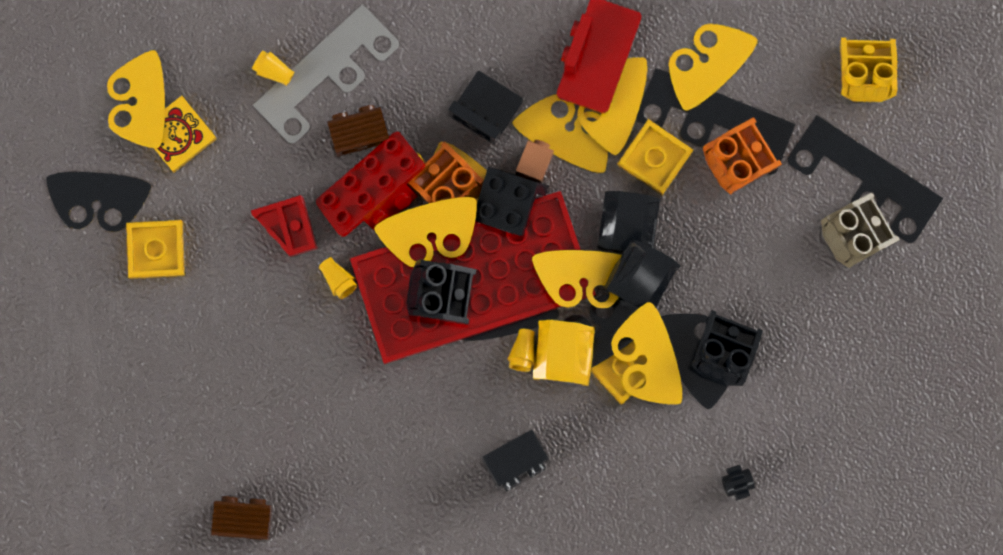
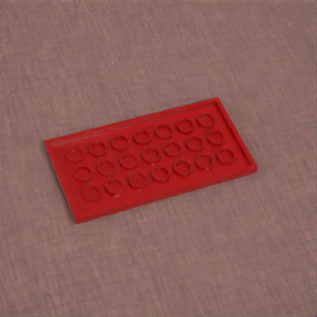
[350,191,596,365]

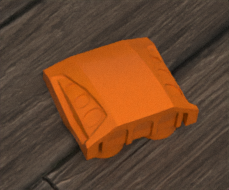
[703,117,782,195]
[408,141,484,204]

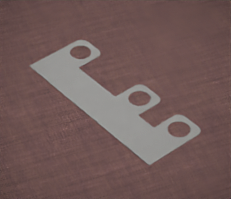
[253,4,399,143]

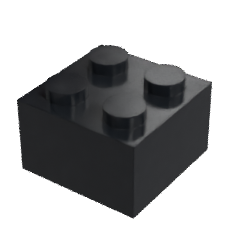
[482,429,549,492]

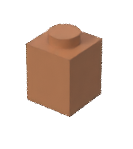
[515,140,554,183]

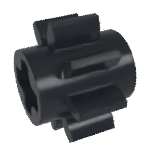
[721,465,755,501]

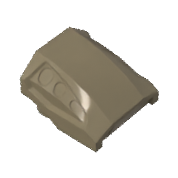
[821,193,900,268]

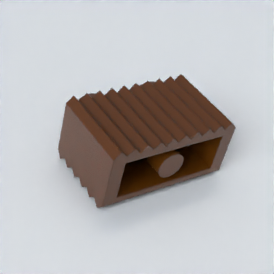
[327,105,389,157]
[211,496,272,540]

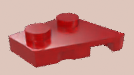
[251,195,318,257]

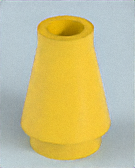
[252,50,295,86]
[319,257,357,299]
[507,329,535,372]

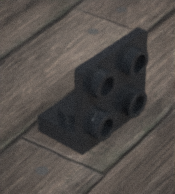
[448,71,523,145]
[475,167,549,236]

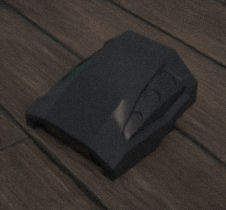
[597,191,660,251]
[603,240,681,308]
[406,260,476,325]
[691,310,763,386]

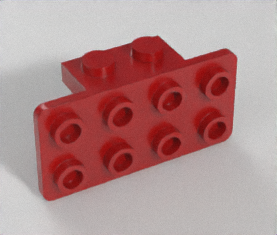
[557,0,642,114]
[316,131,425,237]

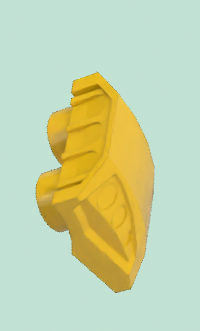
[840,38,898,102]
[533,320,595,386]

